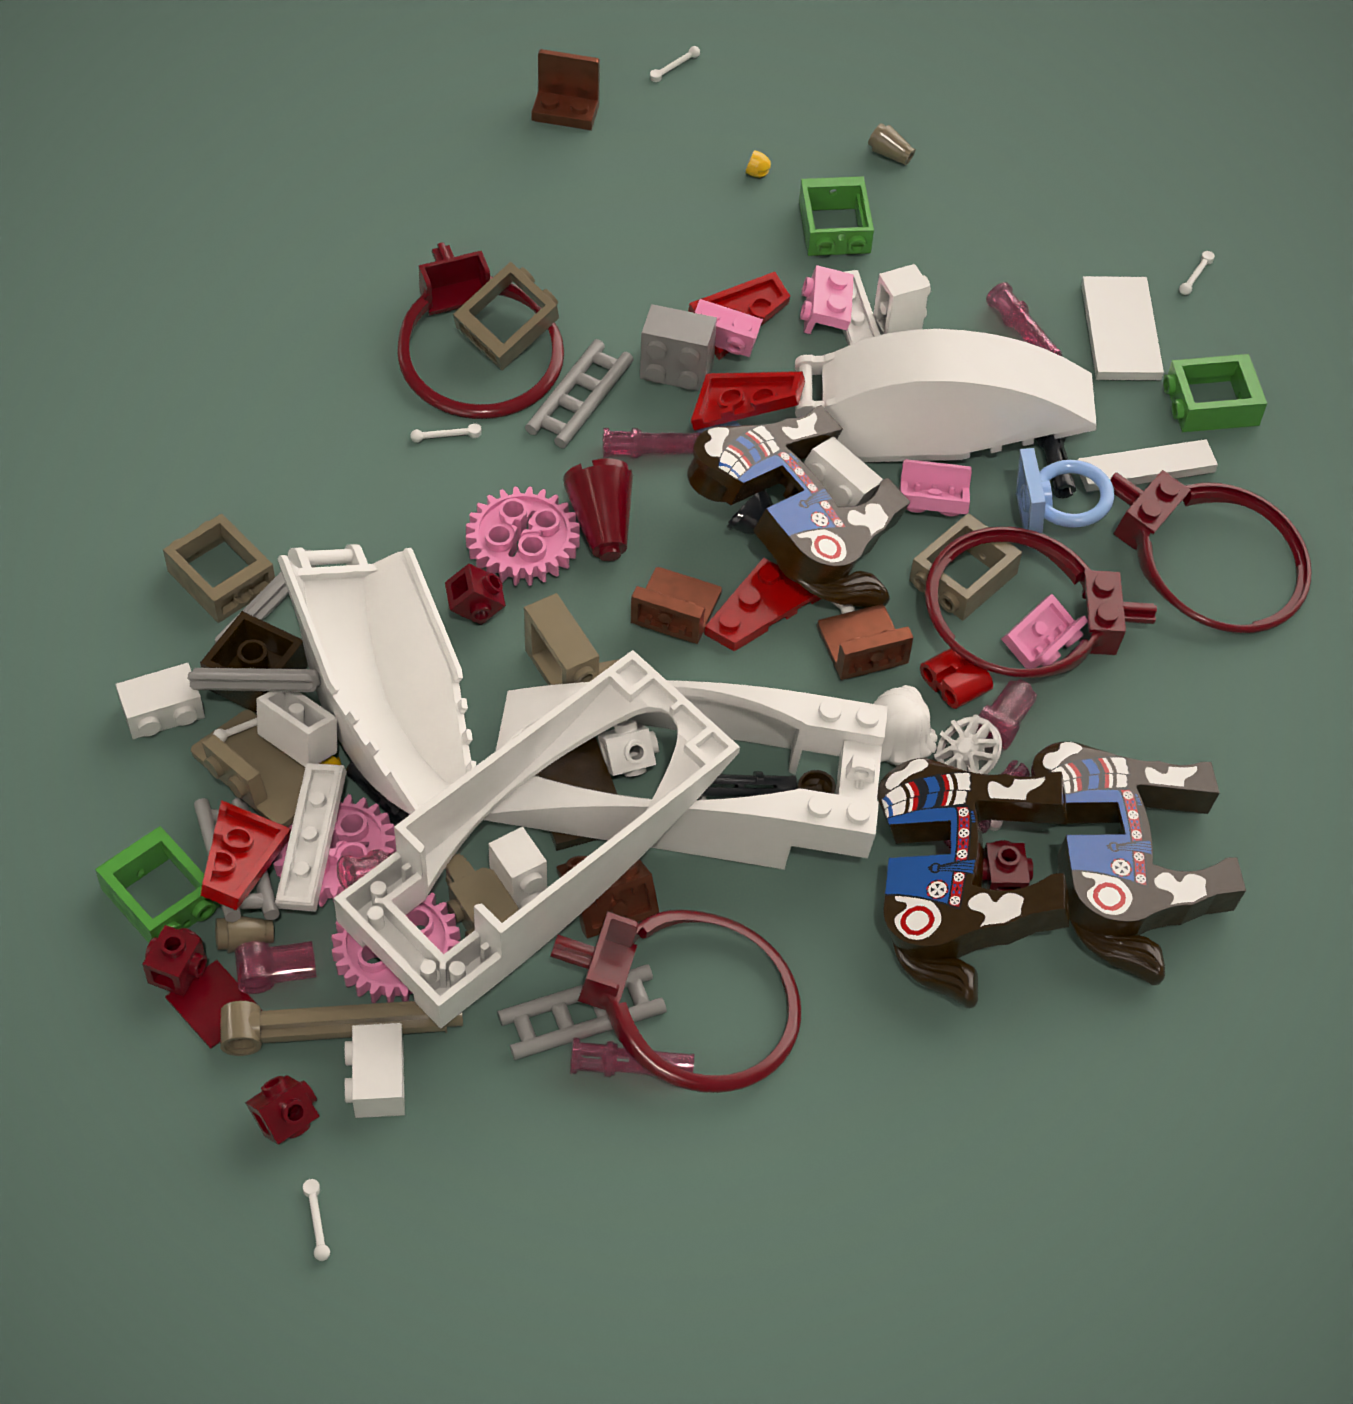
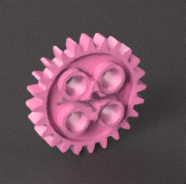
[466,487,580,586]
[273,794,396,907]
[331,892,461,1003]

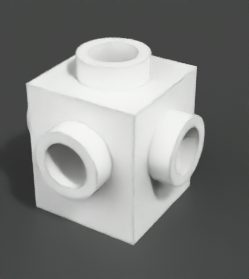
[598,720,659,777]

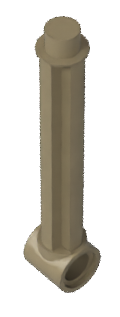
[220,1001,463,1056]

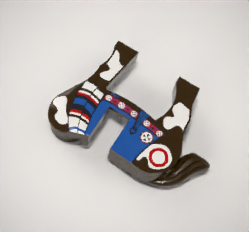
[687,405,910,607]
[1031,741,1246,985]
[877,758,1069,1009]

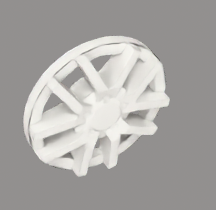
[934,715,1002,774]

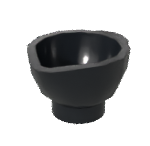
[727,490,774,537]

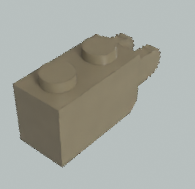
[445,853,519,937]

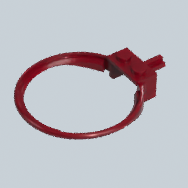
[397,242,564,419]
[1110,470,1312,633]
[925,526,1157,678]
[550,909,801,1093]

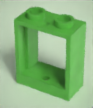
[799,176,874,256]
[1163,354,1267,432]
[95,826,220,943]

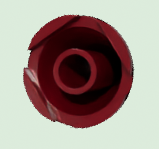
[563,458,633,561]

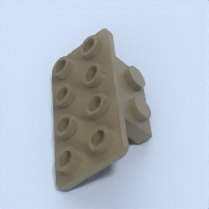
[191,710,306,827]

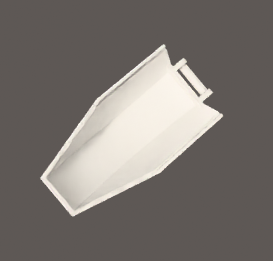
[795,329,1096,462]
[278,544,477,814]

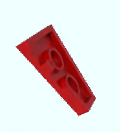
[688,272,790,360]
[691,371,805,431]
[704,558,822,651]
[200,800,291,910]

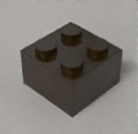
[200,611,308,713]

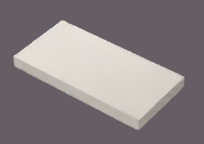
[1081,276,1164,380]

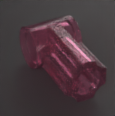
[976,679,1038,751]
[235,941,317,994]

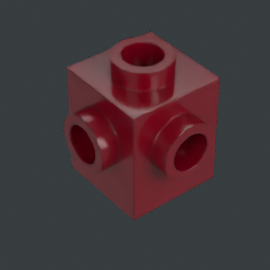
[445,563,506,625]
[982,840,1033,891]
[142,925,207,997]
[245,1075,320,1145]

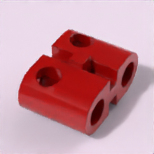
[920,647,993,709]

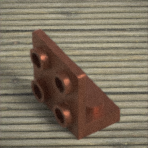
[531,49,600,131]
[631,567,722,644]
[817,605,914,680]
[556,855,659,939]

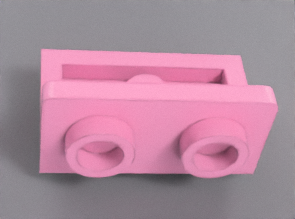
[800,265,854,334]
[899,459,972,517]
[1001,594,1088,669]

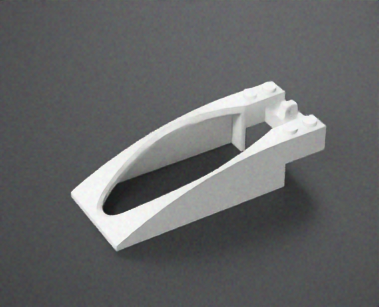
[334,650,740,1029]
[483,680,887,870]

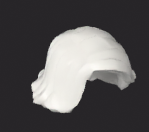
[873,685,938,766]

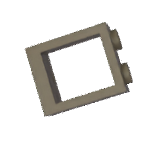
[453,261,559,371]
[163,513,275,623]
[909,513,1022,621]
[524,593,599,685]

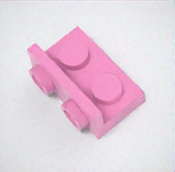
[695,299,763,357]

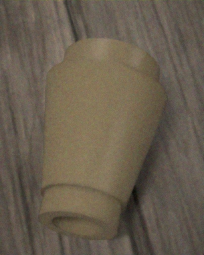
[868,123,916,165]
[215,916,274,954]

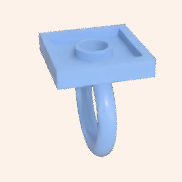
[1016,448,1114,547]

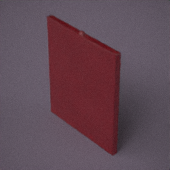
[165,959,263,1049]

